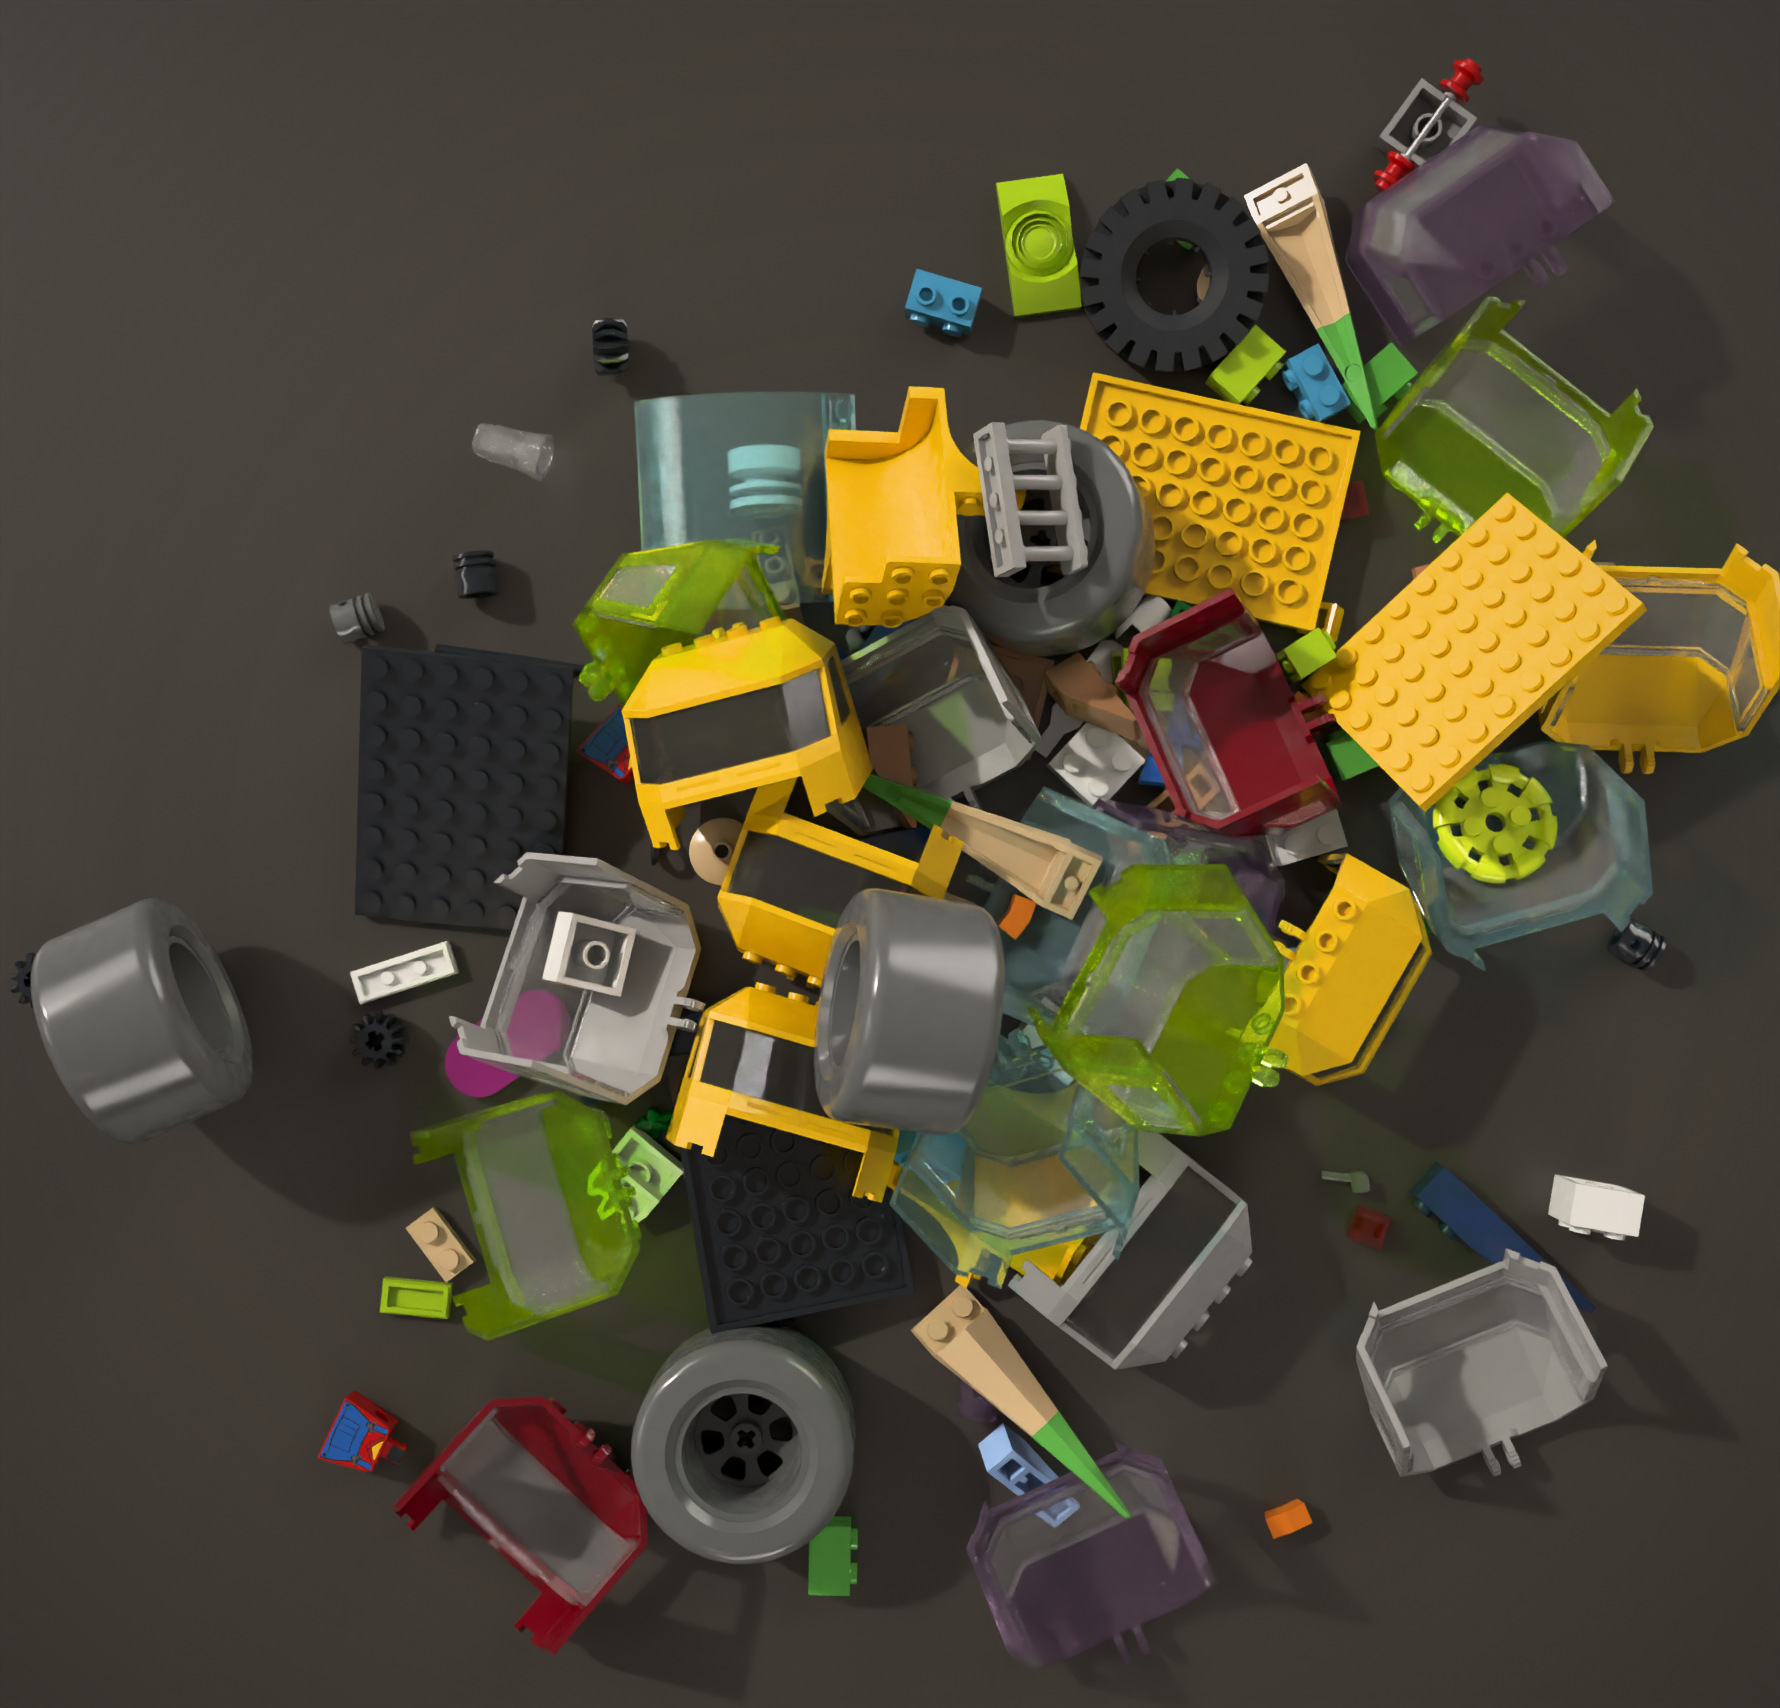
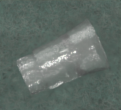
[472,423,554,481]

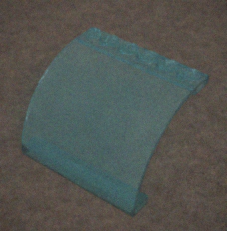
[634,392,856,609]

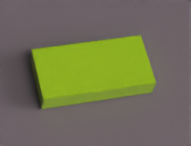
[380,1276,453,1319]

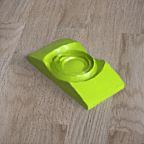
[996,174,1082,318]

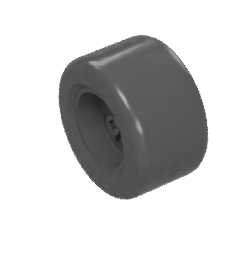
[945,420,1155,656]
[814,888,1005,1136]
[30,898,253,1144]
[631,1322,856,1565]

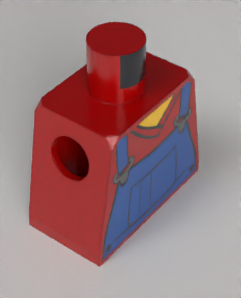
[576,703,655,785]
[317,1390,408,1472]

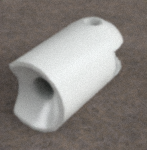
[1115,595,1172,648]

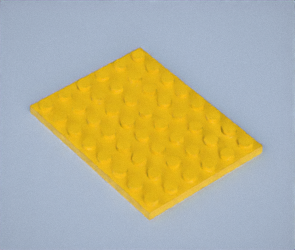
[1046,372,1361,632]
[1301,493,1647,812]

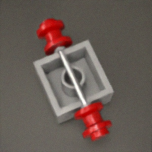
[1373,58,1484,197]

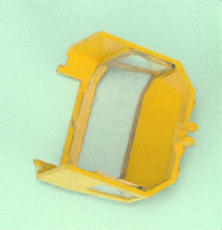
[1538,540,1780,774]

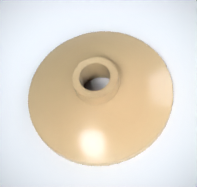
[689,818,757,885]

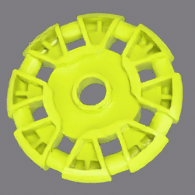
[1433,762,1558,883]

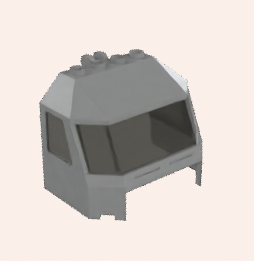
[1008,1119,1253,1370]

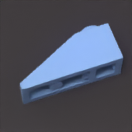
[978,1423,1078,1522]

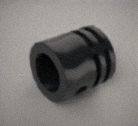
[452,550,499,599]
[1607,916,1667,972]

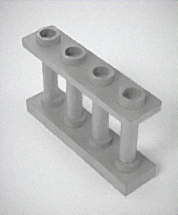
[973,422,1088,577]

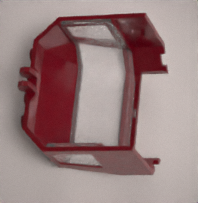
[1115,588,1342,837]
[390,1396,648,1655]

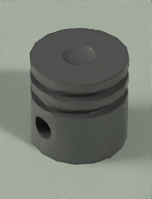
[330,592,385,644]

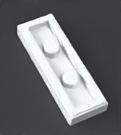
[350,941,459,1005]

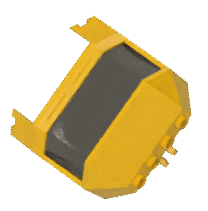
[621,616,873,850]
[717,777,964,989]
[1220,853,1433,1086]
[666,982,900,1203]

